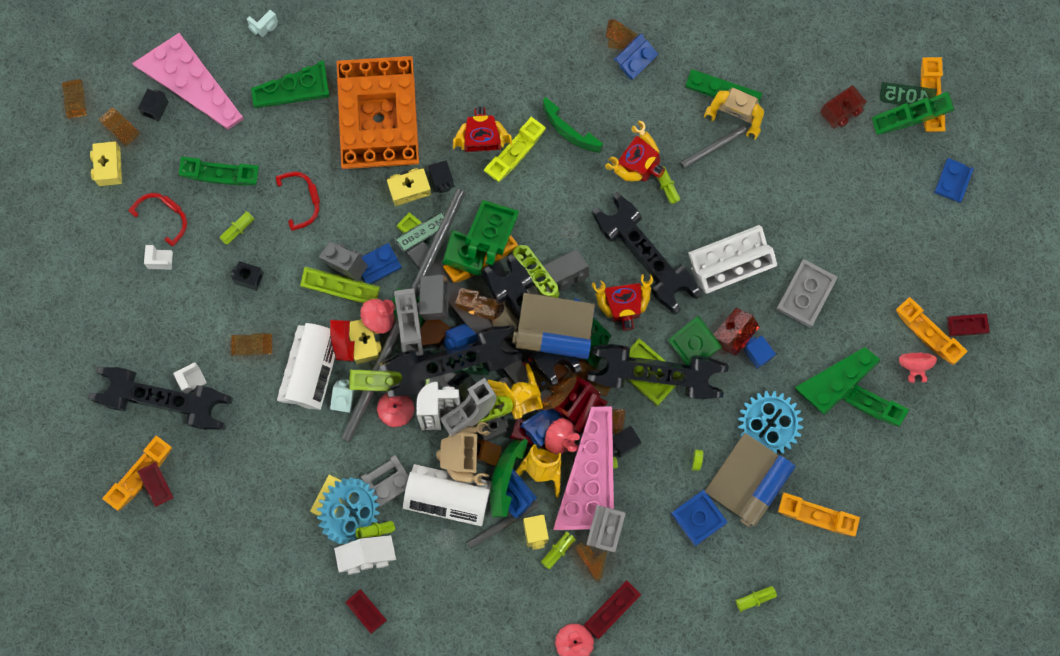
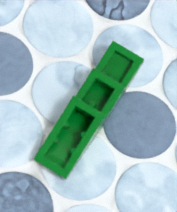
[871,92,955,135]

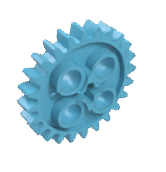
[738,391,803,454]
[317,477,380,544]

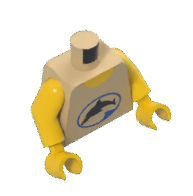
[704,88,764,140]

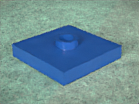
[671,490,728,546]

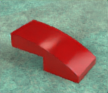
[330,320,355,361]

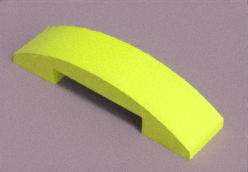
[484,117,546,182]

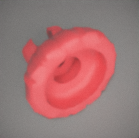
[360,299,395,334]
[899,352,937,383]
[377,393,415,427]
[545,418,580,455]
[555,623,594,656]

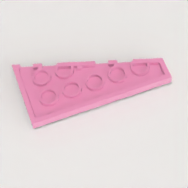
[132,33,244,130]
[553,406,614,530]

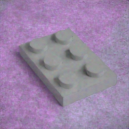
[776,259,838,328]

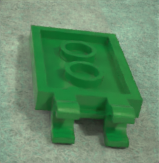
[465,200,519,266]

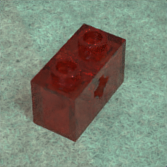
[820,85,867,129]
[713,308,760,356]

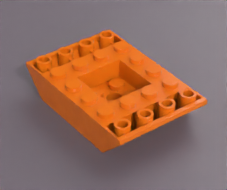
[337,56,419,169]

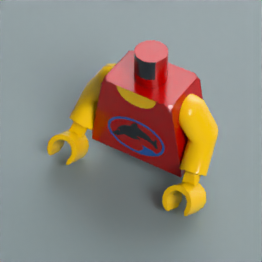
[453,107,513,152]
[605,121,665,182]
[592,274,653,331]

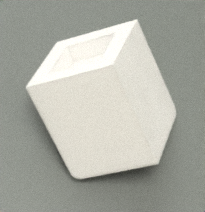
[144,245,173,270]
[173,363,207,394]

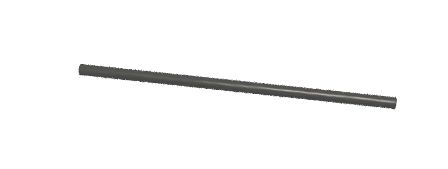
[341,189,466,442]

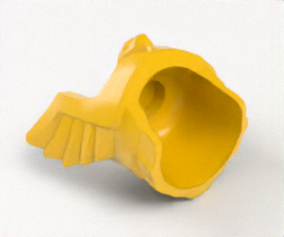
[487,363,543,419]
[516,444,561,498]

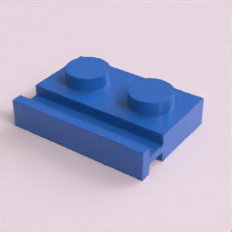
[614,34,658,80]
[934,158,974,203]
[361,243,402,284]
[521,404,563,449]
[505,469,537,519]

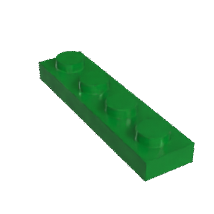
[685,69,762,102]

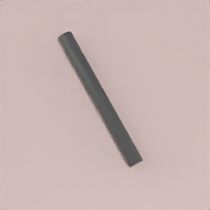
[680,125,747,169]
[466,500,540,549]

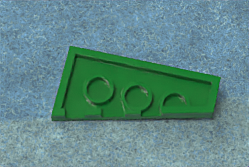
[251,60,330,109]
[795,347,880,416]

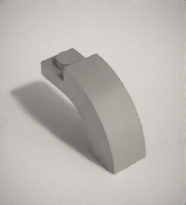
[394,288,423,356]
[440,378,496,437]

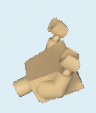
[436,422,490,485]

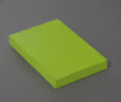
[626,338,681,406]

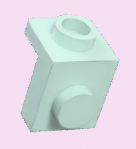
[247,10,278,37]
[330,380,354,413]

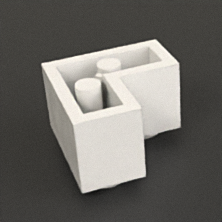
[334,535,396,575]

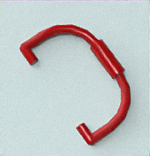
[276,171,320,231]
[128,193,187,246]

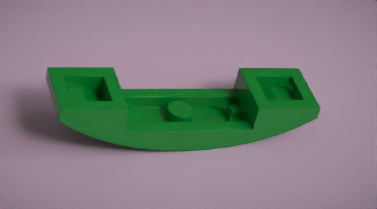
[542,97,603,153]
[178,156,259,186]
[842,385,910,427]
[490,439,528,518]

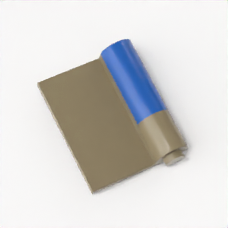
[512,293,595,359]
[705,433,796,528]

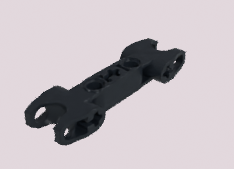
[591,192,701,315]
[483,255,582,387]
[379,325,523,397]
[587,344,729,400]
[88,367,233,430]

